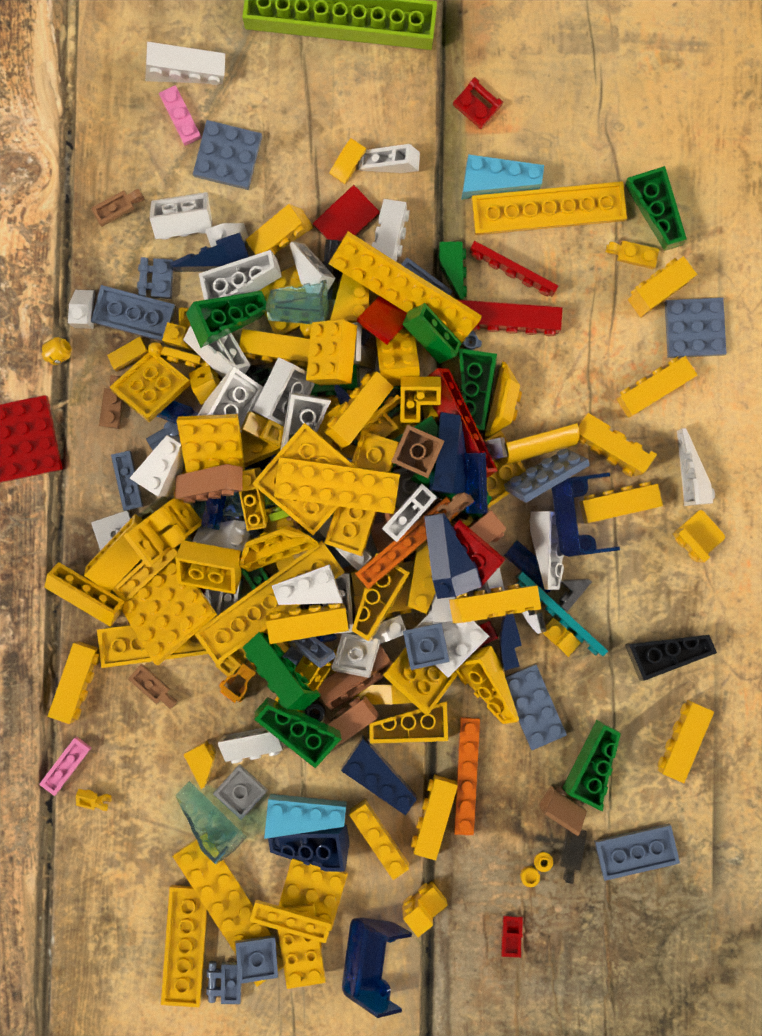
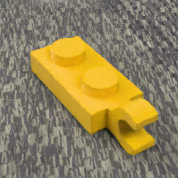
[605,241,659,269]

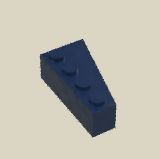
[341,734,417,815]

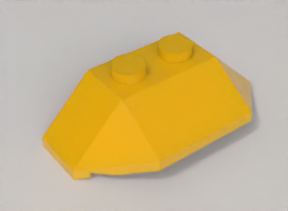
[483,361,522,439]
[239,525,319,572]

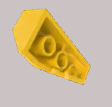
[455,646,519,724]

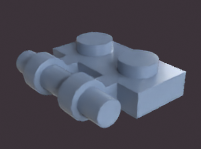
[137,257,173,299]
[206,961,242,1004]

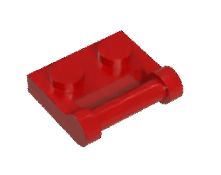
[453,77,504,129]

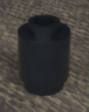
[305,701,326,721]

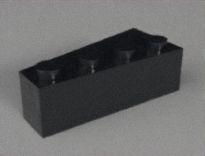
[625,635,717,681]

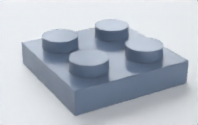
[403,623,450,670]
[235,935,278,984]

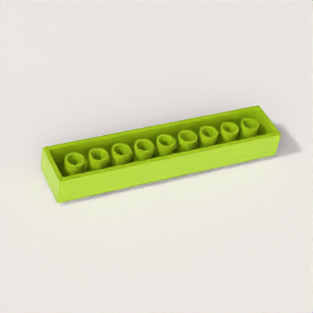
[242,0,437,50]

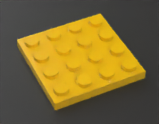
[252,422,356,535]
[121,559,217,666]

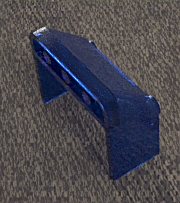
[551,472,620,557]
[342,917,412,1018]

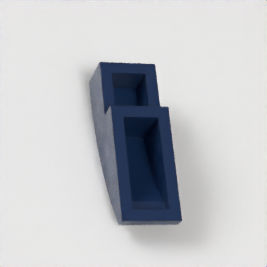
[499,614,522,671]

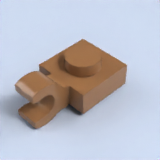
[436,493,474,520]

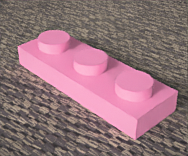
[159,85,202,146]
[39,736,91,796]

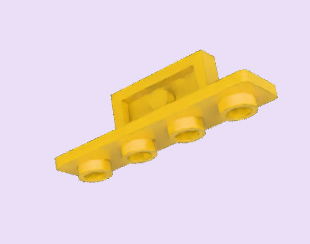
[337,395,401,451]

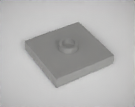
[213,764,268,820]

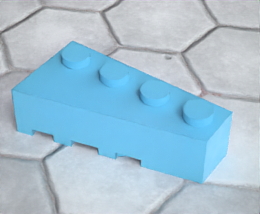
[461,154,544,200]
[264,794,347,839]

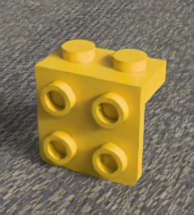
[672,510,725,563]

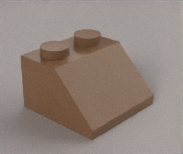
[391,425,445,478]
[539,786,587,836]

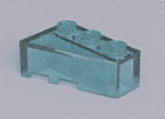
[266,280,329,324]

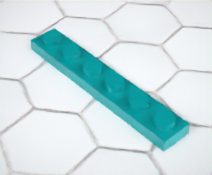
[515,572,608,657]

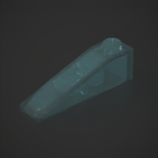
[175,781,247,865]

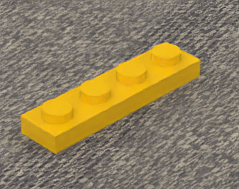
[112,547,178,602]
[249,900,332,943]

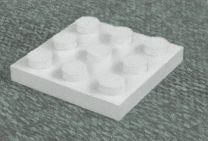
[414,614,489,678]

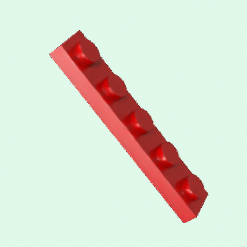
[469,240,559,297]

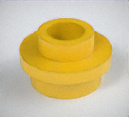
[534,852,553,872]

